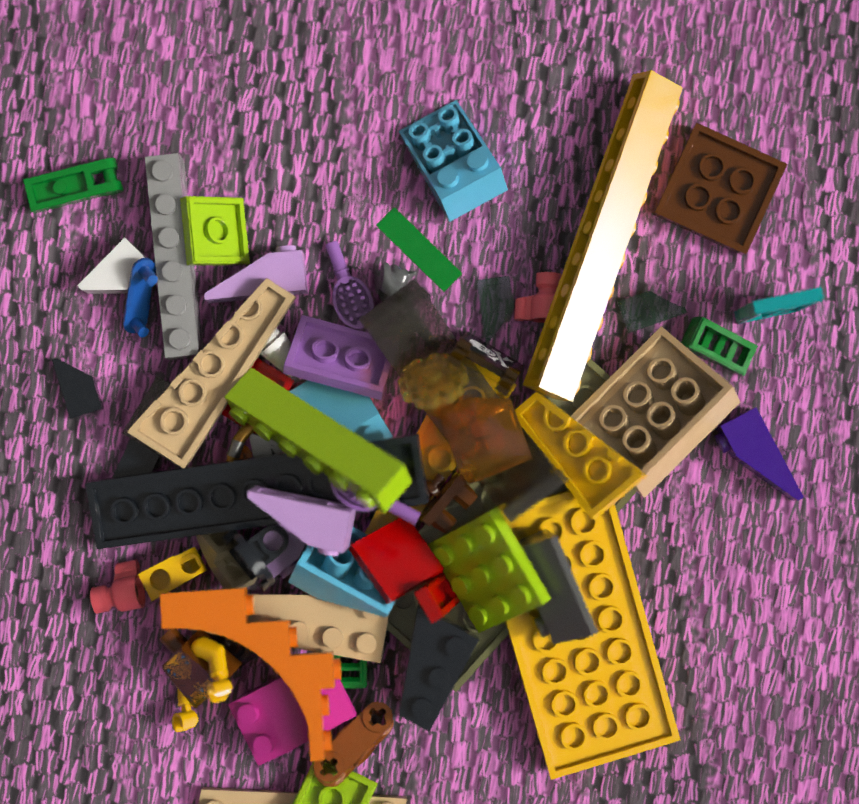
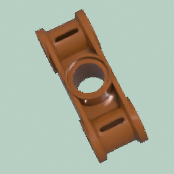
[313,701,394,787]

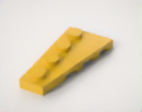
[511,392,648,520]

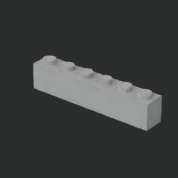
[145,153,203,361]

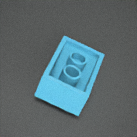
[289,380,393,441]
[288,527,396,618]

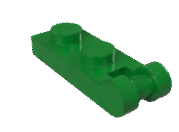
[23,158,124,214]

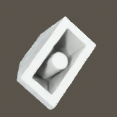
[77,237,146,294]

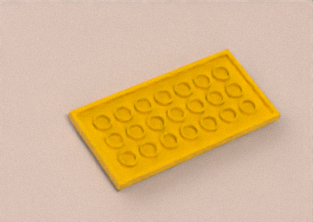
[476,490,680,780]

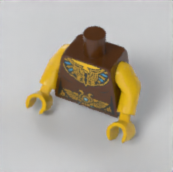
[159,628,242,732]

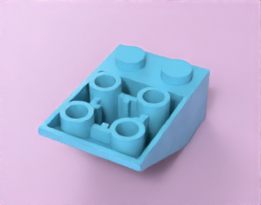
[399,100,508,222]

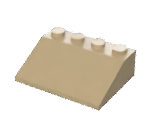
[571,326,740,498]

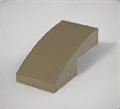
[196,531,257,589]

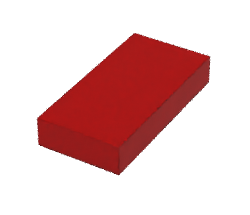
[414,572,460,624]

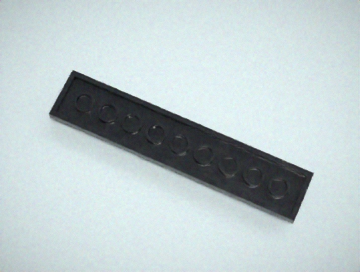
[85,433,429,549]

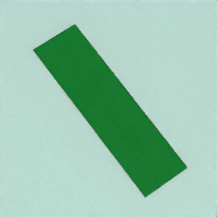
[376,207,463,292]

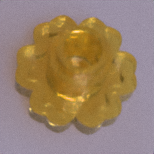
[397,353,469,416]

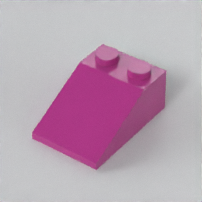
[228,676,357,766]

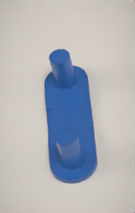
[123,258,158,338]

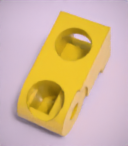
[138,547,207,601]

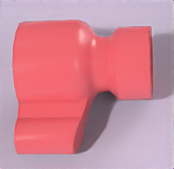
[514,272,562,323]
[90,559,146,614]

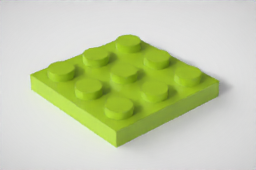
[427,507,551,633]

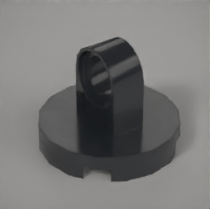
[222,525,289,591]

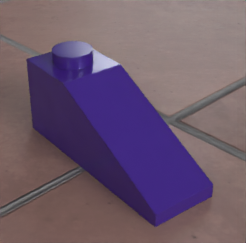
[714,407,804,501]

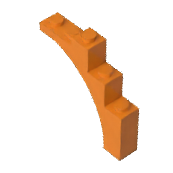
[160,588,342,761]

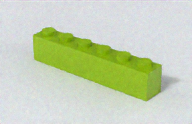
[224,367,412,513]

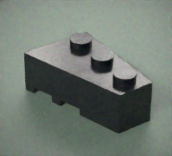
[399,603,479,732]

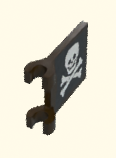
[447,331,524,396]

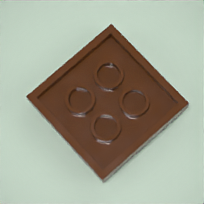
[653,122,788,256]

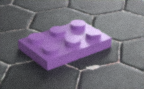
[283,315,398,400]

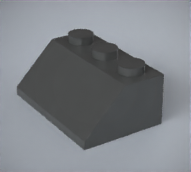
[518,528,598,644]

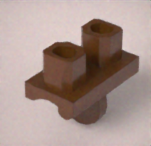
[418,472,478,534]

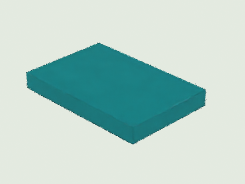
[734,287,824,324]

